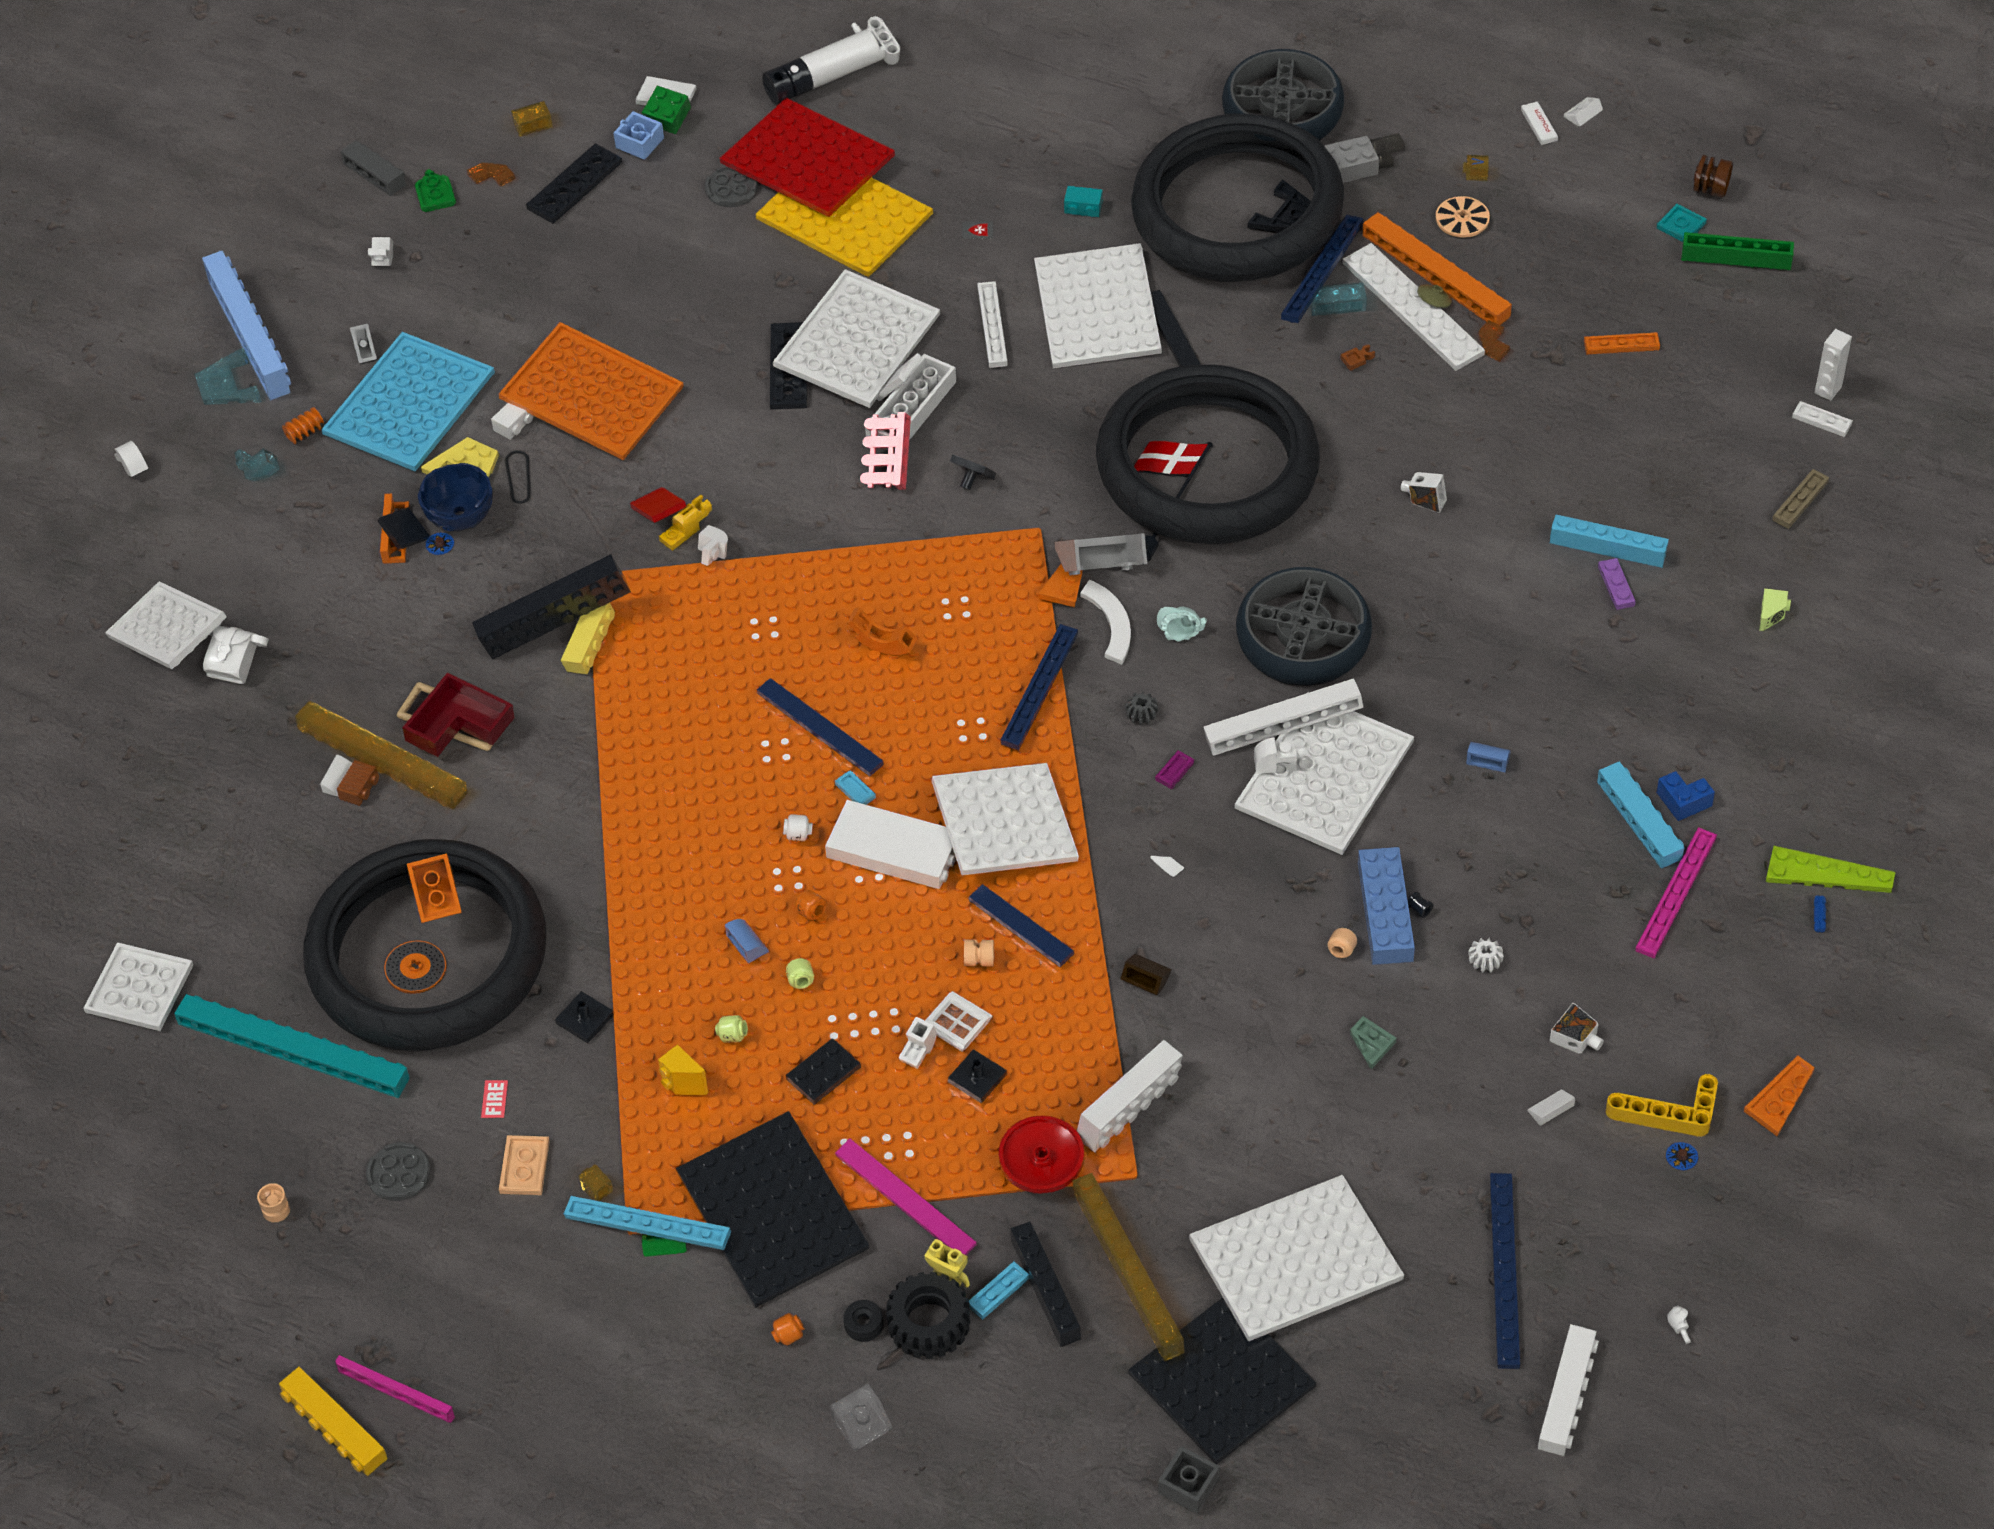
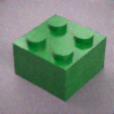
[642,85,691,135]

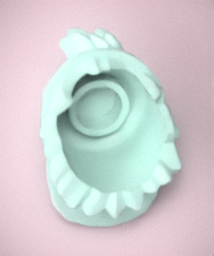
[1157,606,1207,642]

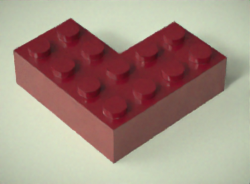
[402,672,515,757]

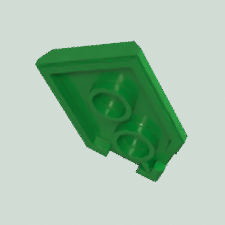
[415,169,456,212]

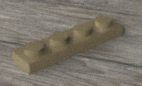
[1772,469,1829,529]

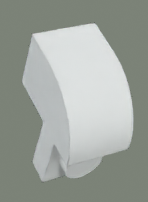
[368,237,393,266]
[114,441,148,477]
[698,525,728,566]
[1254,737,1297,774]
[898,1017,937,1069]

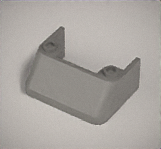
[1055,533,1147,575]

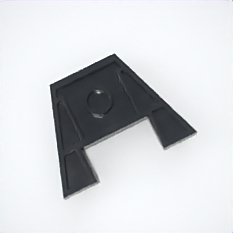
[1247,179,1311,232]

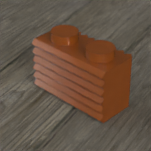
[337,760,379,806]

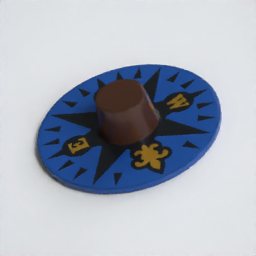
[426,533,454,555]
[1666,1142,1698,1170]

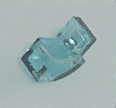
[234,448,280,481]

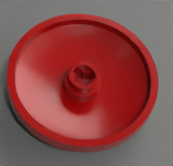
[999,1116,1084,1194]

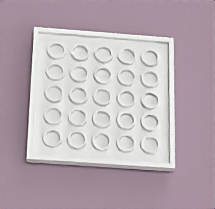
[932,763,1079,875]

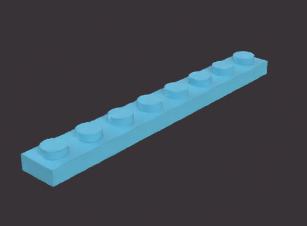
[564,1196,731,1250]

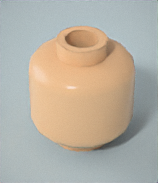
[1328,928,1357,958]

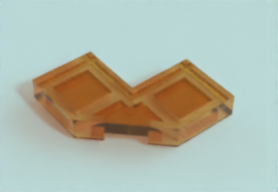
[467,162,515,187]
[1479,320,1510,362]

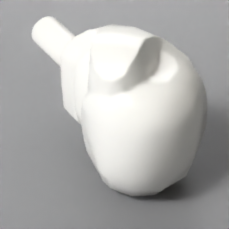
[1667,1306,1691,1344]

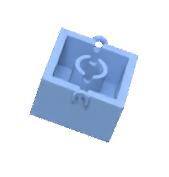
[614,111,664,160]

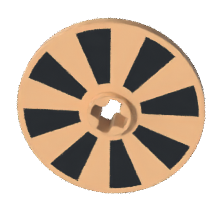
[1436,196,1490,238]

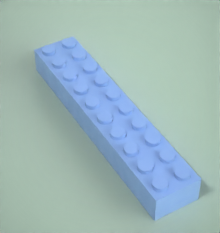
[202,251,291,400]

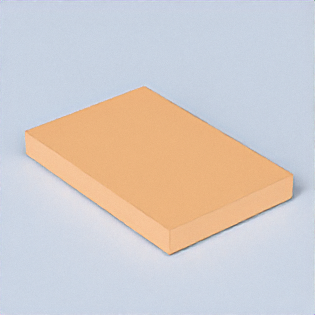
[499,1135,550,1195]

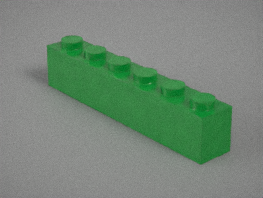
[1681,232,1794,270]

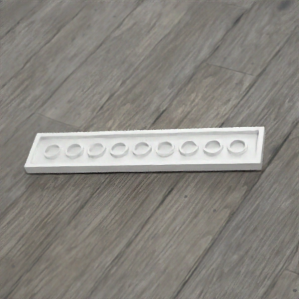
[1343,243,1485,371]

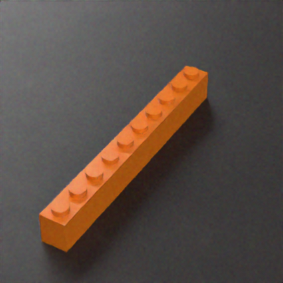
[1362,212,1512,328]

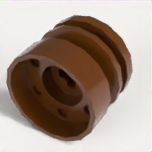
[1693,155,1733,198]

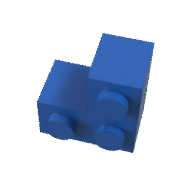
[1656,771,1715,821]

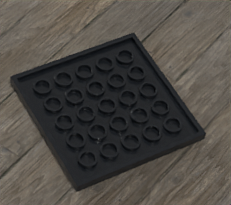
[1128,1298,1316,1464]

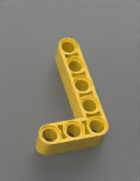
[1606,1074,1718,1137]

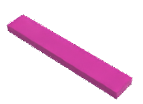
[335,1355,455,1423]

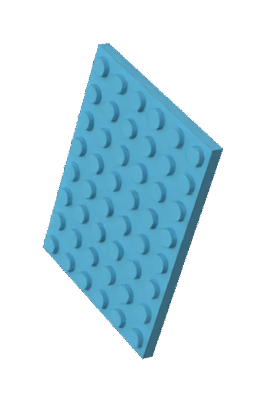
[321,332,495,472]

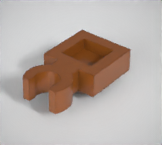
[1340,345,1375,371]

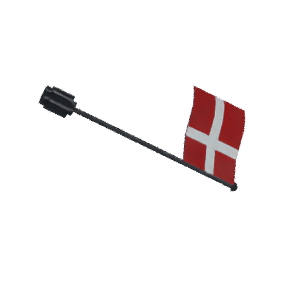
[1134,441,1213,562]

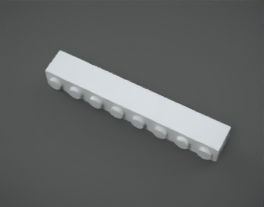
[1204,678,1363,756]

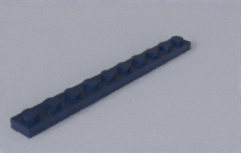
[1281,215,1363,323]
[1490,1173,1520,1369]

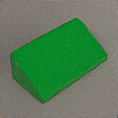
[642,1234,686,1257]

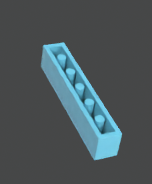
[1550,515,1669,568]
[1597,761,1684,869]

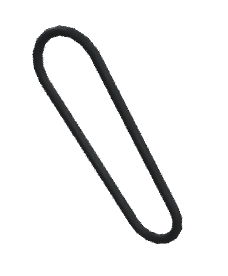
[505,450,530,504]

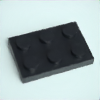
[786,1038,861,1105]

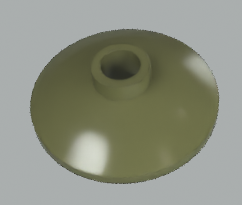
[1417,284,1452,308]

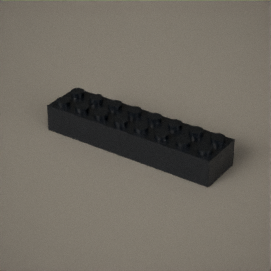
[472,554,631,660]

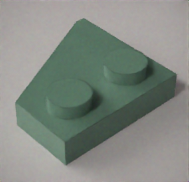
[1350,1016,1397,1069]

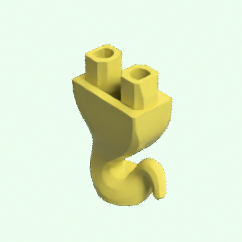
[924,1239,970,1288]

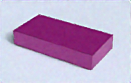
[1155,750,1194,789]

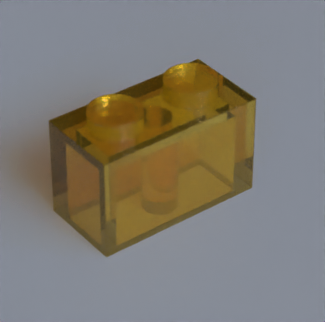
[511,101,553,137]

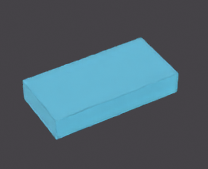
[835,770,876,805]

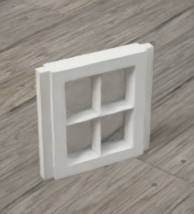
[925,991,992,1052]

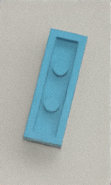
[969,1262,1029,1320]

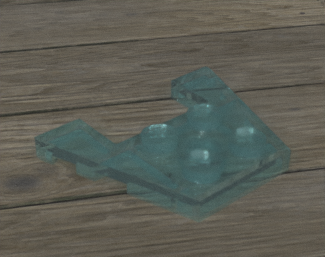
[194,348,262,405]

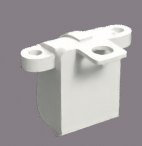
[203,625,269,685]

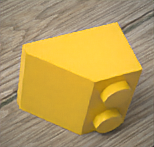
[658,1045,709,1095]

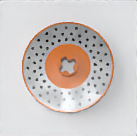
[384,941,446,994]

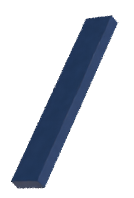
[969,884,1074,967]

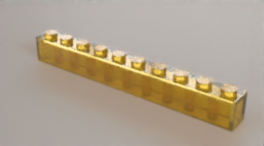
[295,700,468,810]
[1073,1173,1184,1361]

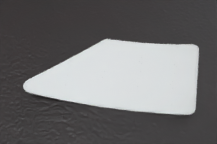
[1150,856,1184,877]

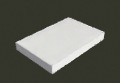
[636,76,696,106]
[877,353,922,401]

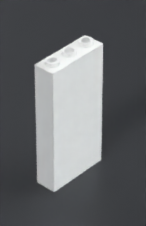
[825,800,956,889]

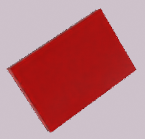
[630,487,686,523]

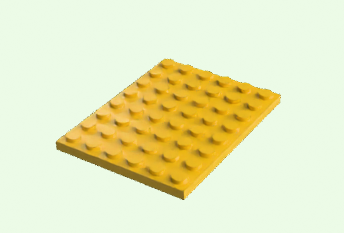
[756,177,933,277]

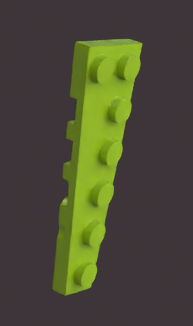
[1766,846,1895,893]

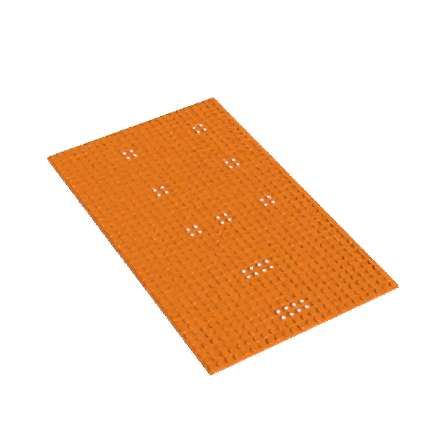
[593,528,1137,1235]

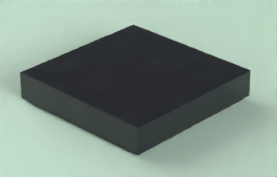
[378,507,429,550]

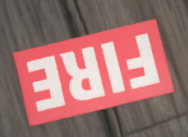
[481,1080,508,1118]

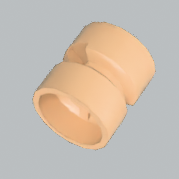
[964,940,994,966]
[257,1184,290,1222]

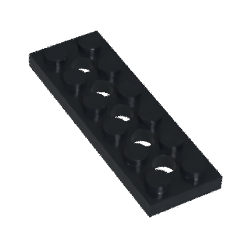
[526,143,622,224]
[770,322,807,410]

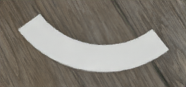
[1080,579,1131,665]

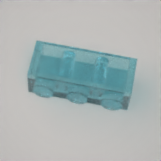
[1310,283,1367,316]

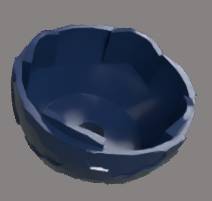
[417,463,493,532]

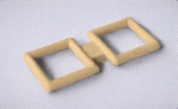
[397,682,493,751]

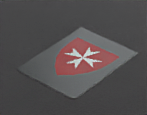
[962,221,993,239]

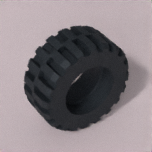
[886,1272,970,1359]

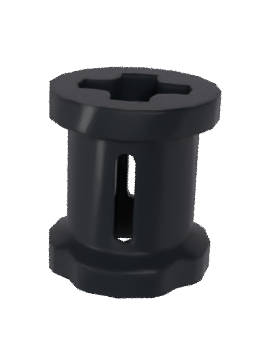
[1407,892,1434,918]

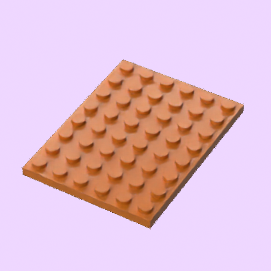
[499,322,683,460]

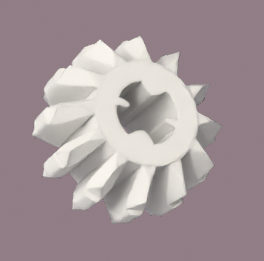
[1468,937,1504,973]

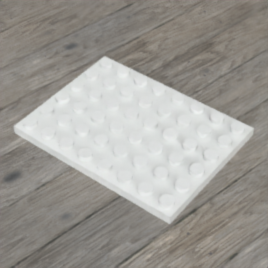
[1034,243,1162,368]
[773,269,940,408]
[1235,692,1414,855]
[1189,1175,1404,1341]

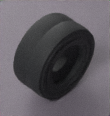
[843,1300,883,1342]

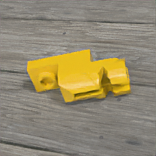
[659,495,712,551]

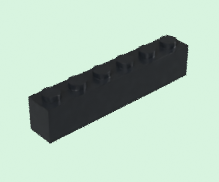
[1010,1221,1081,1347]

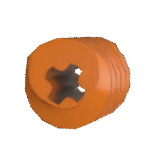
[282,407,324,445]

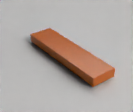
[1584,332,1660,355]

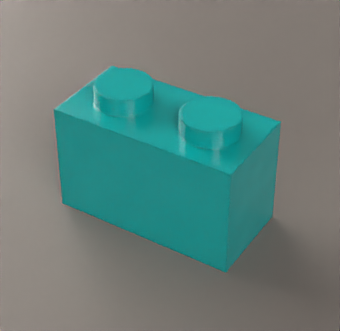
[1064,186,1103,217]

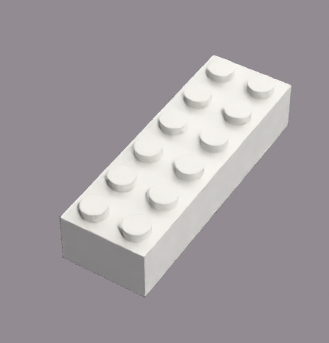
[865,354,956,453]
[1077,1040,1183,1153]

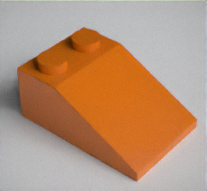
[407,853,462,923]

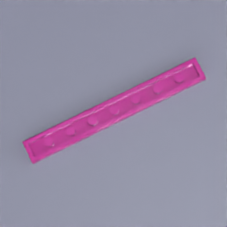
[1635,827,1717,959]
[835,1138,977,1256]

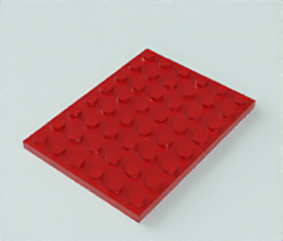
[720,98,895,217]

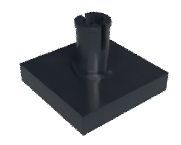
[950,454,996,490]
[555,991,614,1044]
[948,1049,1007,1103]

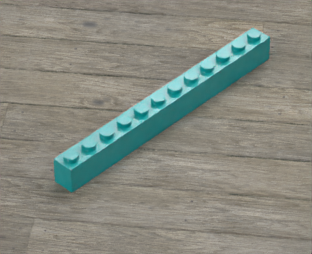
[174,994,410,1098]

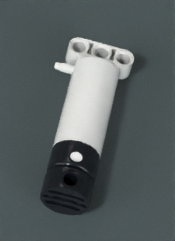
[762,16,900,105]

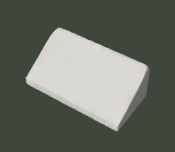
[1564,97,1603,126]
[320,755,352,797]
[1527,1089,1575,1126]

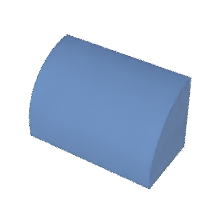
[1466,742,1511,772]
[725,919,769,964]

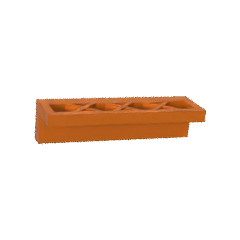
[380,493,410,564]

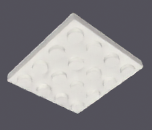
[84,942,193,1031]

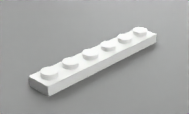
[977,281,1007,368]

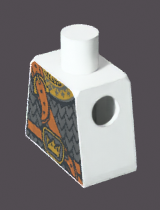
[1401,472,1447,513]
[1550,1003,1604,1053]

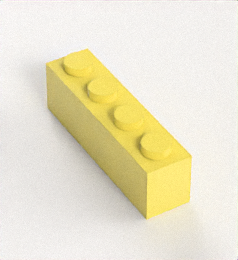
[561,603,615,674]

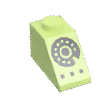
[1759,588,1791,631]

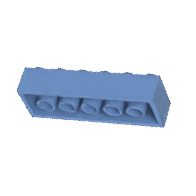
[1358,847,1415,965]

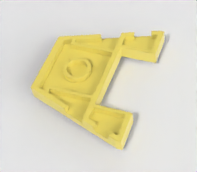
[421,437,499,478]

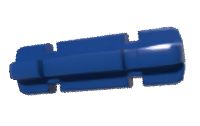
[1814,895,1826,933]

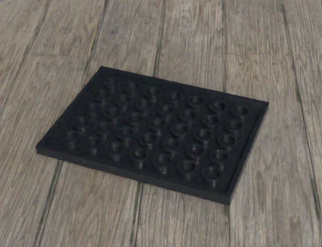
[676,1111,870,1308]

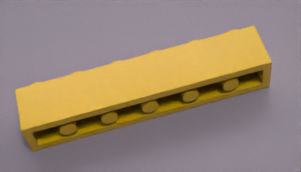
[279,1367,388,1476]

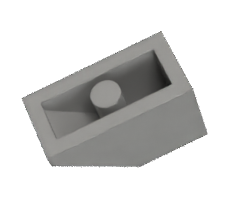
[349,323,377,363]

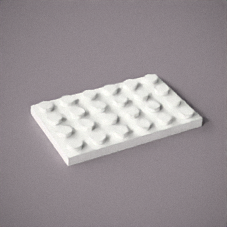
[105,581,227,669]

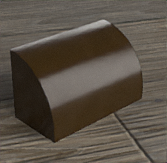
[1120,953,1172,995]

